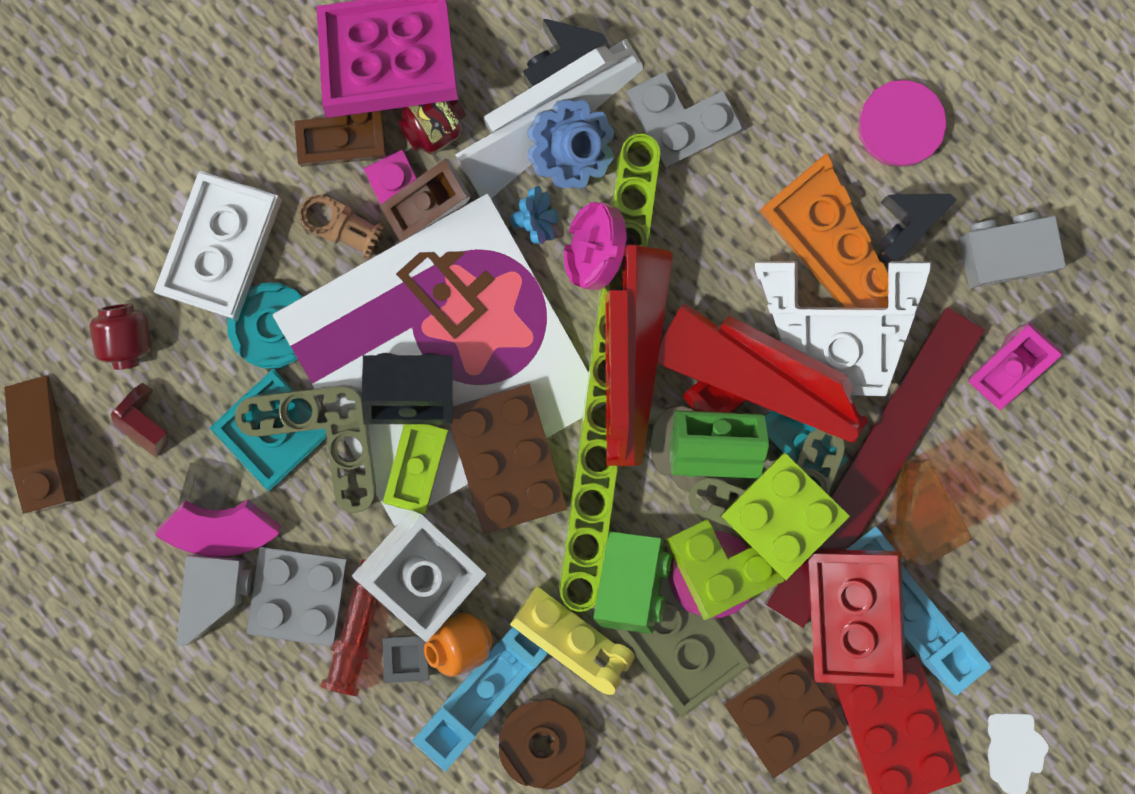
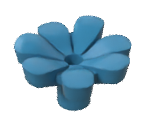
[511,186,558,244]

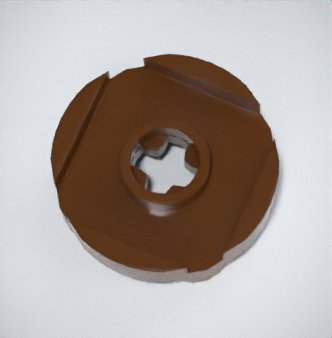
[499,698,586,789]

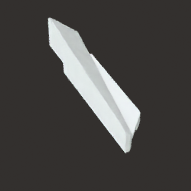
[455,39,643,198]

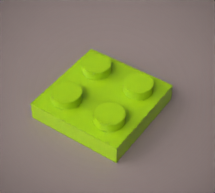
[721,452,850,580]

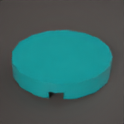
[227,283,303,369]

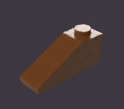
[4,376,81,514]

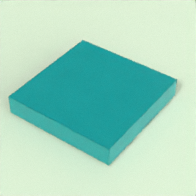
[209,368,327,492]

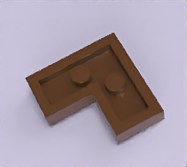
[294,110,387,167]

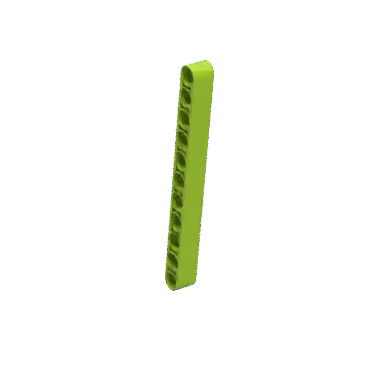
[559,134,660,612]

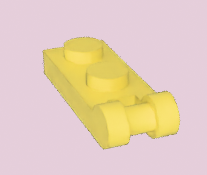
[510,586,635,695]

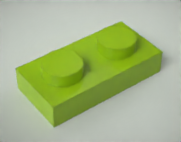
[383,424,449,515]

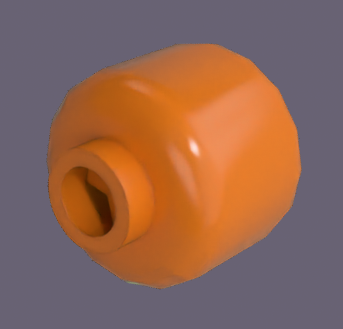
[424,612,493,677]

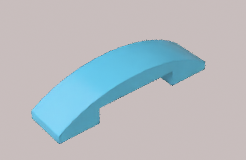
[846,526,991,695]
[411,627,548,772]

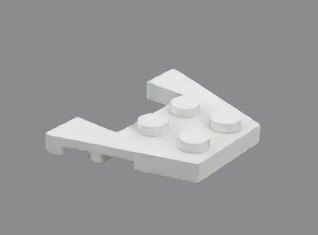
[755,261,932,396]

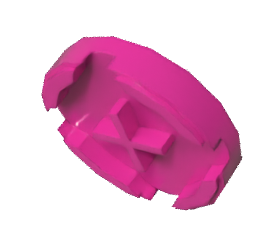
[563,202,627,290]

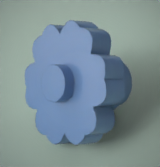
[527,100,614,188]

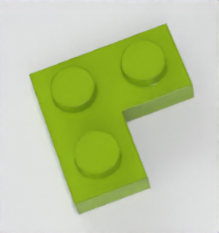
[665,519,784,620]

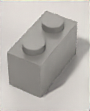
[959,212,1066,289]

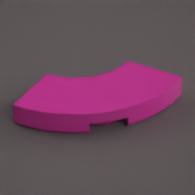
[155,499,281,557]

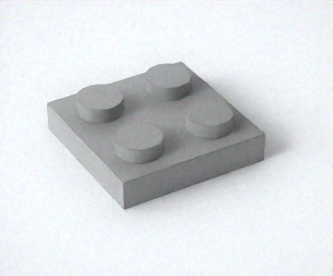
[246,546,348,647]

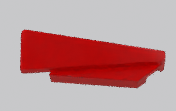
[605,245,673,466]

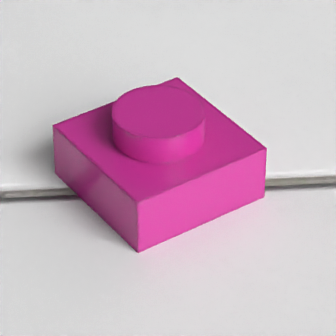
[363,150,416,204]

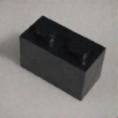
[361,353,453,424]

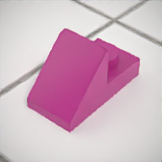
[968,322,1063,411]

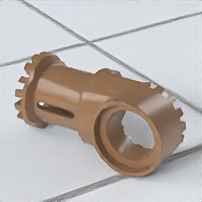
[299,194,386,260]

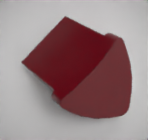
[111,382,168,458]

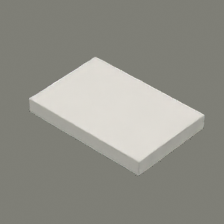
[154,171,282,321]

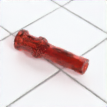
[320,559,378,696]

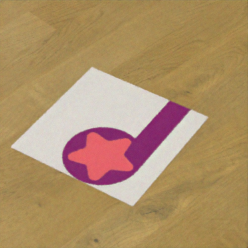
[273,193,605,526]

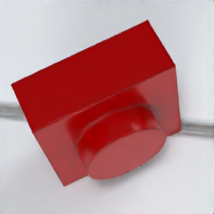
[683,381,746,413]

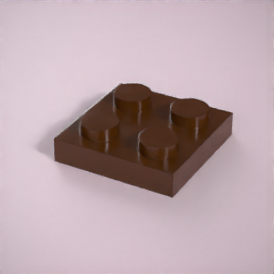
[723,654,846,779]

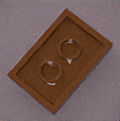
[450,383,567,535]

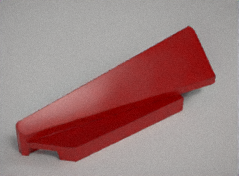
[657,303,868,443]

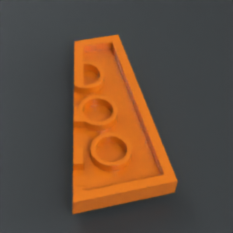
[759,153,889,308]

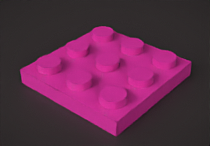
[316,0,458,118]

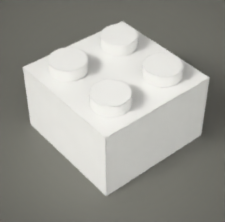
[352,510,486,643]

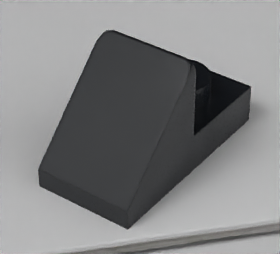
[523,19,607,89]
[877,194,957,269]

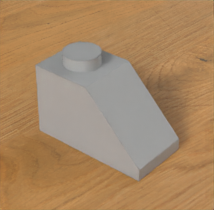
[176,554,253,646]

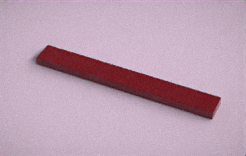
[764,307,984,628]

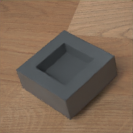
[382,635,430,683]

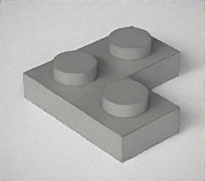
[626,72,743,170]

